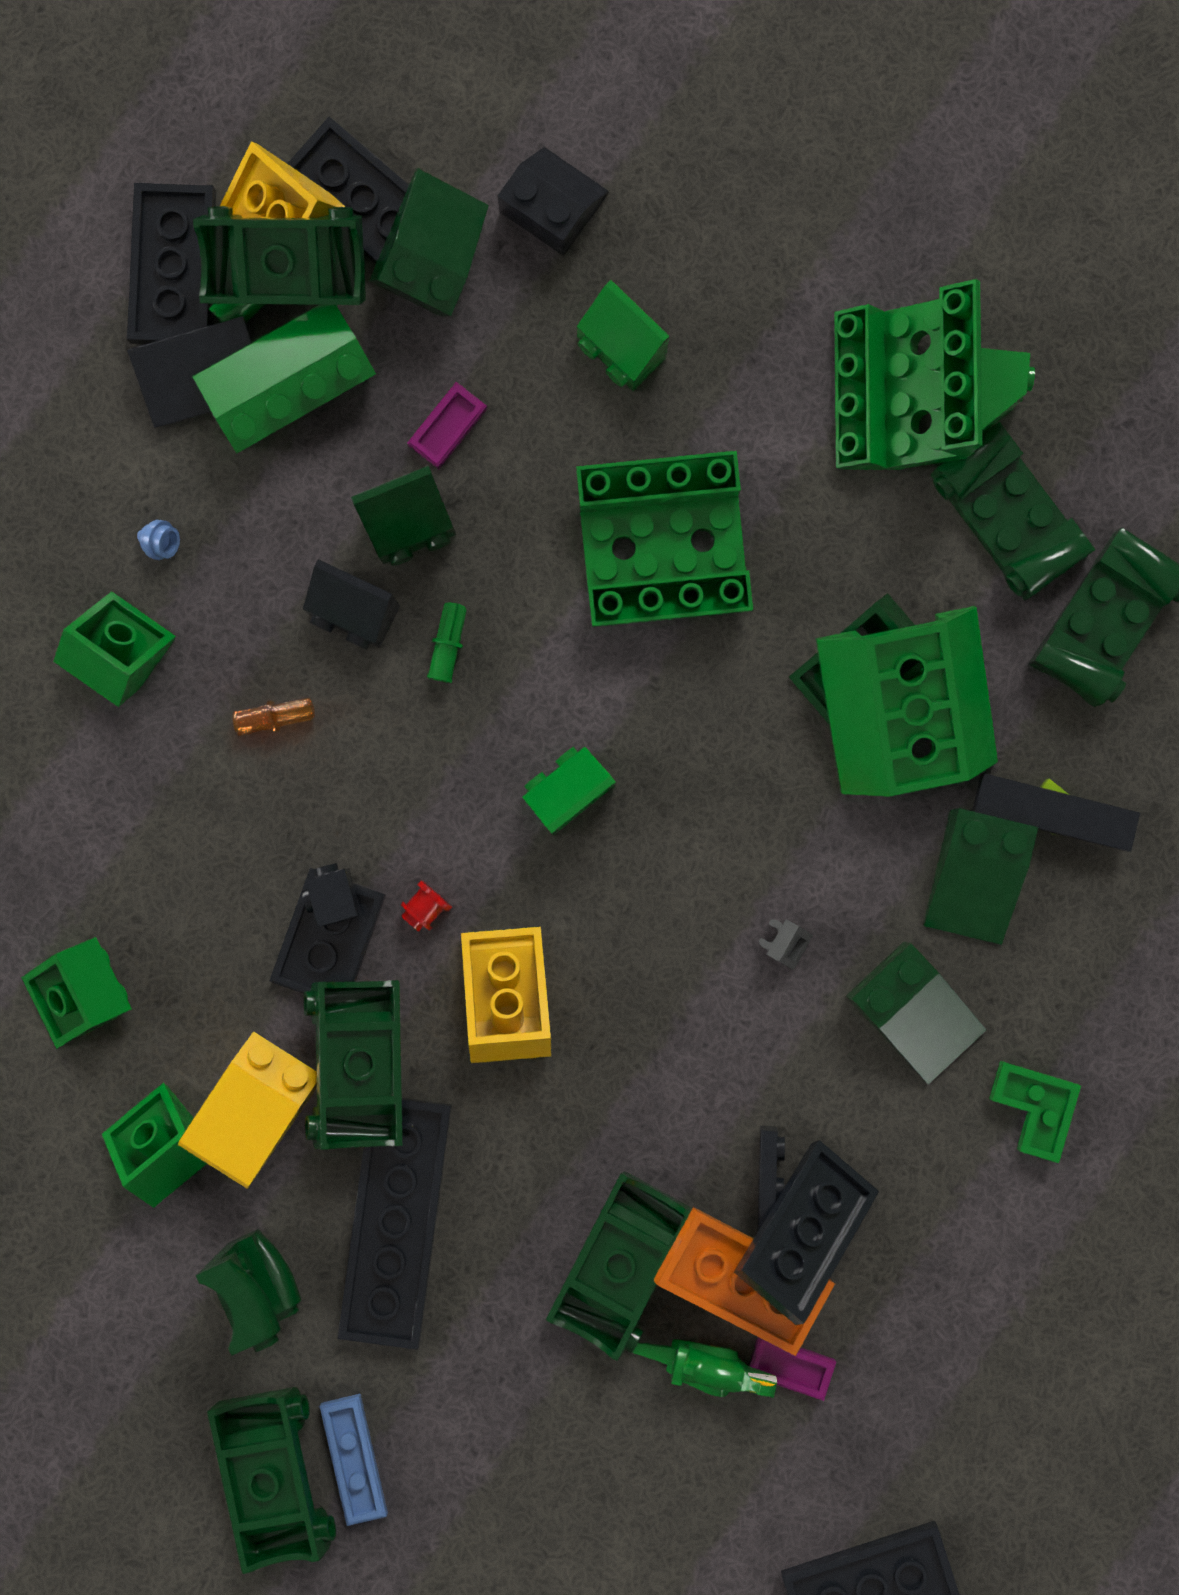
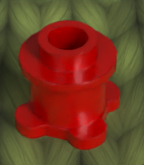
[401,880,452,932]

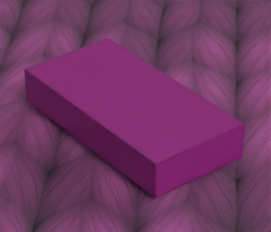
[407,382,488,470]
[748,1337,836,1401]

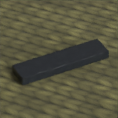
[972,773,1140,852]

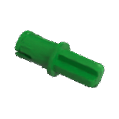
[427,602,467,683]

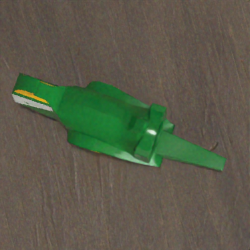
[626,1339,777,1398]

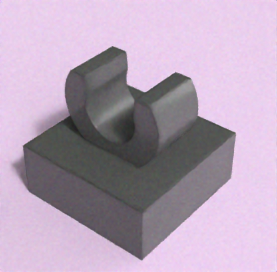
[759,919,813,970]

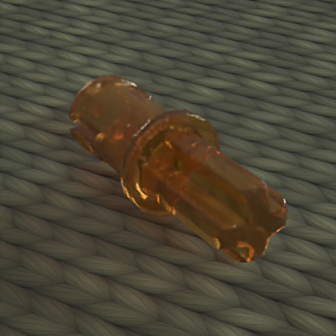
[233,698,315,736]

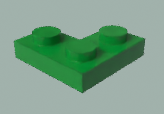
[989,1060,1081,1163]

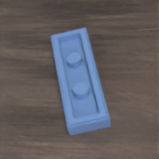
[320,1394,388,1526]

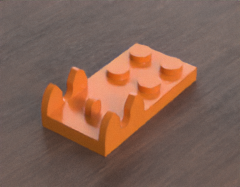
[654,1207,835,1356]

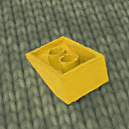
[220,141,345,218]
[461,927,551,1063]
[178,1032,317,1189]

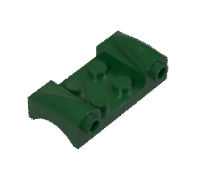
[193,206,366,305]
[931,422,1096,601]
[1028,528,1179,707]
[303,980,402,1150]
[546,1171,693,1361]
[196,1229,301,1356]
[207,1387,336,1574]

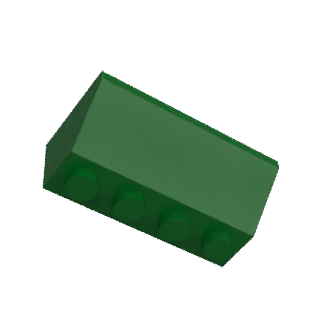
[193,305,376,454]

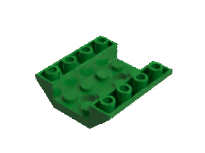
[834,279,982,470]
[576,451,753,627]
[815,606,998,797]

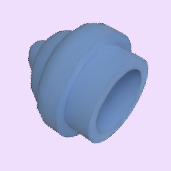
[137,520,180,560]

